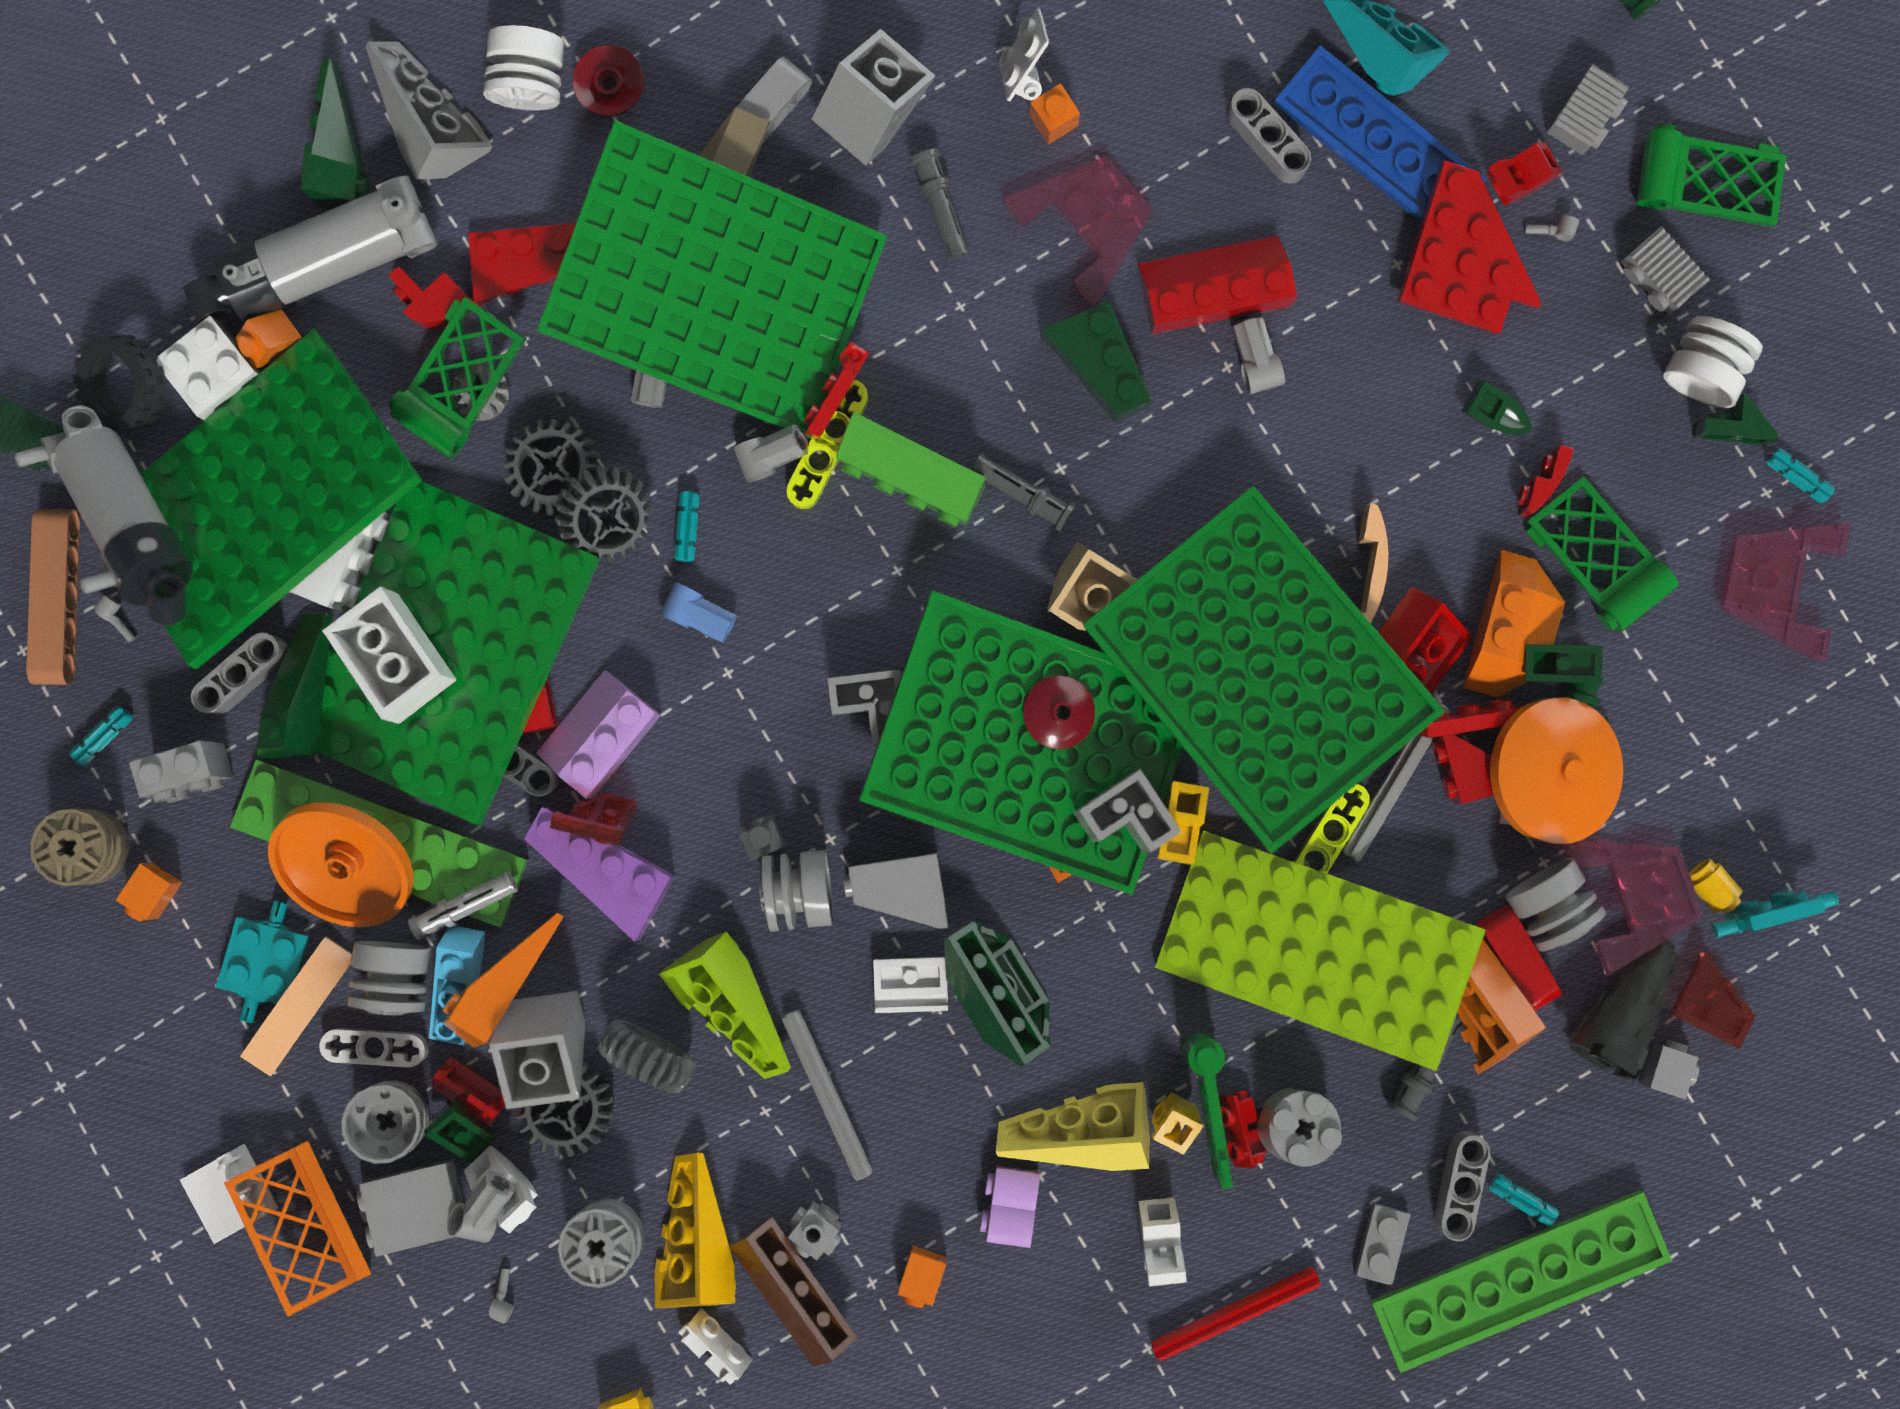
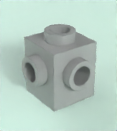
[788,1201,842,1260]

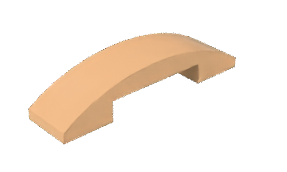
[1358,504,1388,623]
[240,936,352,1076]

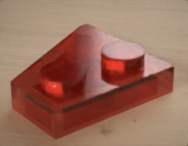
[550,793,638,845]
[1670,952,1756,1049]

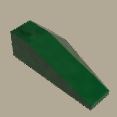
[301,57,371,209]
[257,613,333,759]

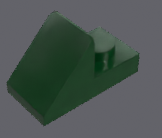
[1693,393,1778,445]
[1525,644,1603,683]
[423,1096,496,1162]

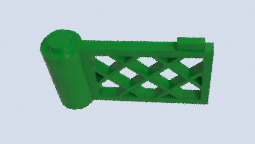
[1636,124,1786,227]
[388,297,527,459]
[1526,476,1679,632]
[1181,1032,1233,1189]

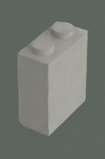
[357,1158,463,1257]

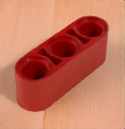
[1474,904,1562,1011]

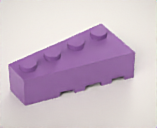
[524,807,675,942]

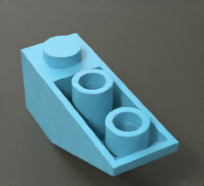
[429,926,485,1046]

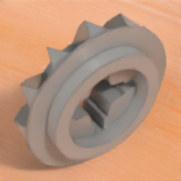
[452,363,509,421]

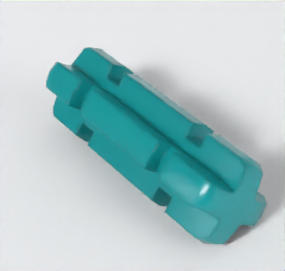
[1767,448,1835,503]
[674,491,700,562]
[69,706,133,766]
[1489,1174,1559,1226]

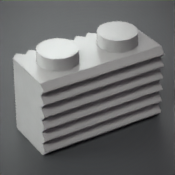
[1547,64,1629,155]
[1621,227,1710,315]

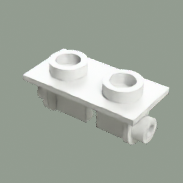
[678,1308,753,1384]

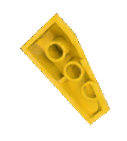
[654,1153,736,1308]

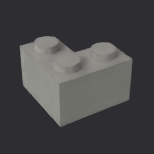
[827,669,901,747]
[1073,770,1181,853]

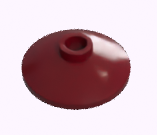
[572,45,644,117]
[1023,676,1095,749]

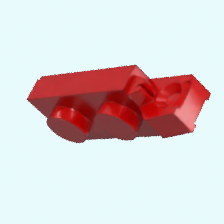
[803,342,869,440]

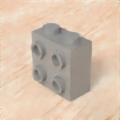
[129,741,234,803]

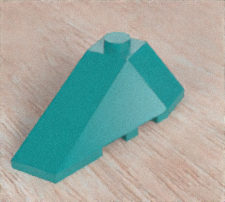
[1323,0,1450,96]

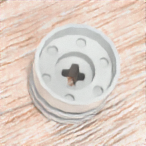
[483,25,564,111]
[1664,316,1763,408]

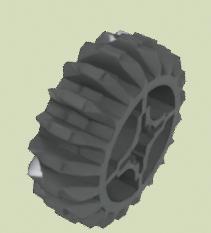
[503,419,601,517]
[555,465,654,563]
[598,1019,696,1094]
[515,1062,614,1157]

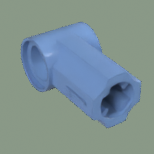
[659,582,737,643]

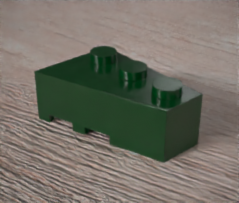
[1041,301,1152,422]

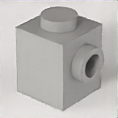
[1640,1039,1699,1100]

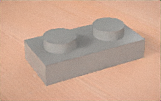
[1354,1202,1411,1286]

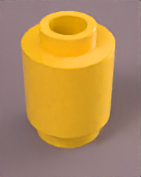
[1687,858,1743,914]

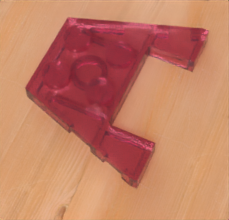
[1003,156,1153,307]
[1720,523,1851,663]
[1562,839,1704,976]

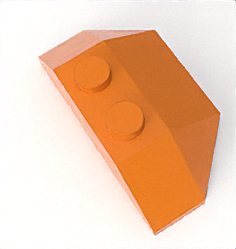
[1462,550,1565,698]

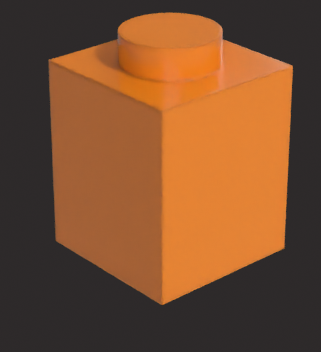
[1029,83,1080,145]
[234,309,302,369]
[116,863,183,922]
[897,1245,947,1308]

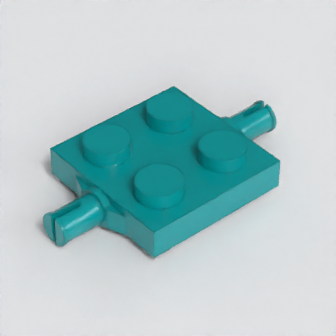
[1711,890,1839,938]
[216,900,310,1023]

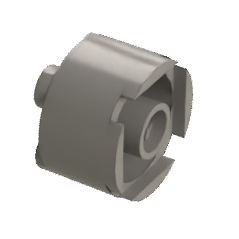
[1257,1088,1342,1167]

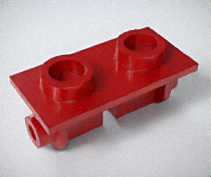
[430,1056,505,1127]
[1218,1089,1267,1169]

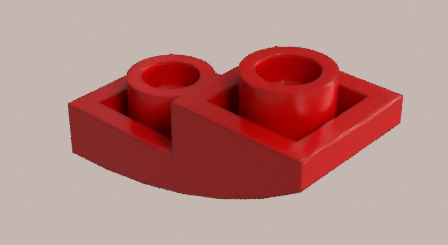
[1517,445,1574,517]

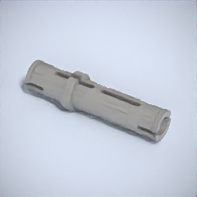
[408,871,518,940]

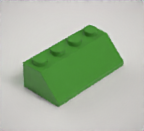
[836,412,986,527]

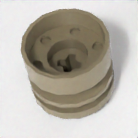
[30,809,130,886]

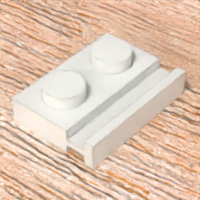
[873,957,948,1013]

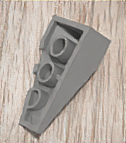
[366,42,492,179]

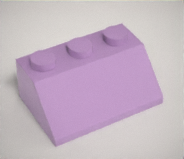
[537,670,661,799]

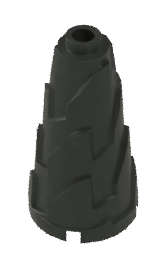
[1568,936,1678,1081]

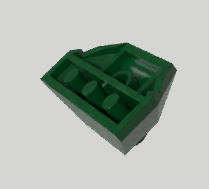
[944,921,1050,1067]

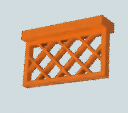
[224,1141,371,1317]

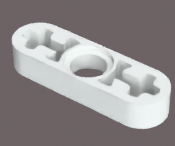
[319,1028,429,1067]

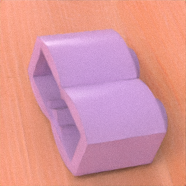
[980,1165,1040,1248]

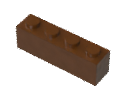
[729,1217,858,1367]

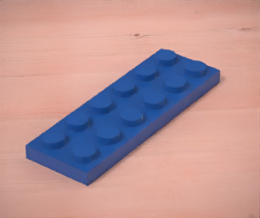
[1273,45,1487,223]

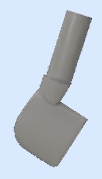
[1525,215,1579,241]
[95,595,136,643]
[489,1268,514,1324]

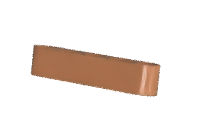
[26,509,80,685]

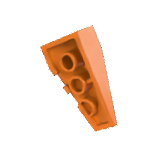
[442,913,564,1048]

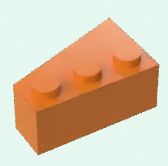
[1457,939,1546,1075]

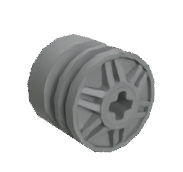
[759,850,833,932]
[1506,858,1606,952]
[346,941,432,1015]
[342,1080,430,1164]
[558,1198,645,1288]

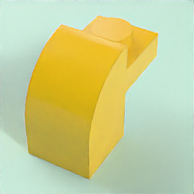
[1157,781,1209,865]

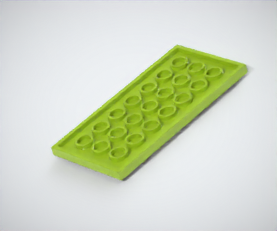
[1155,830,1485,1071]

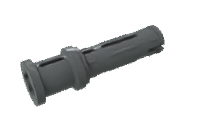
[909,148,969,261]
[971,453,1077,532]
[1386,1019,1462,1122]

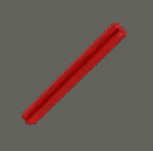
[1151,1267,1321,1361]

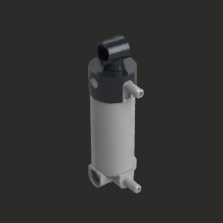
[183,176,437,323]
[14,405,193,626]

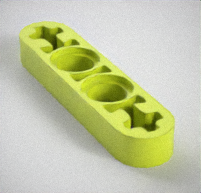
[787,380,868,509]
[1293,784,1370,874]

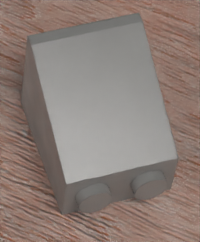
[812,29,935,166]
[843,853,948,929]
[489,991,585,1109]

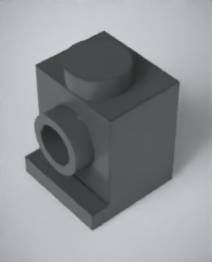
[739,813,787,861]

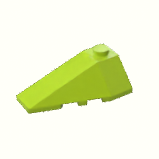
[659,931,791,1079]

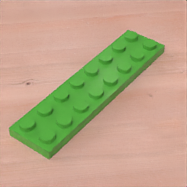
[230,759,529,928]
[1370,1190,1672,1373]

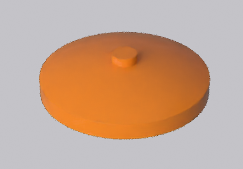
[1490,698,1623,844]
[268,802,414,927]

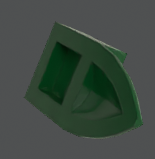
[1461,380,1532,435]

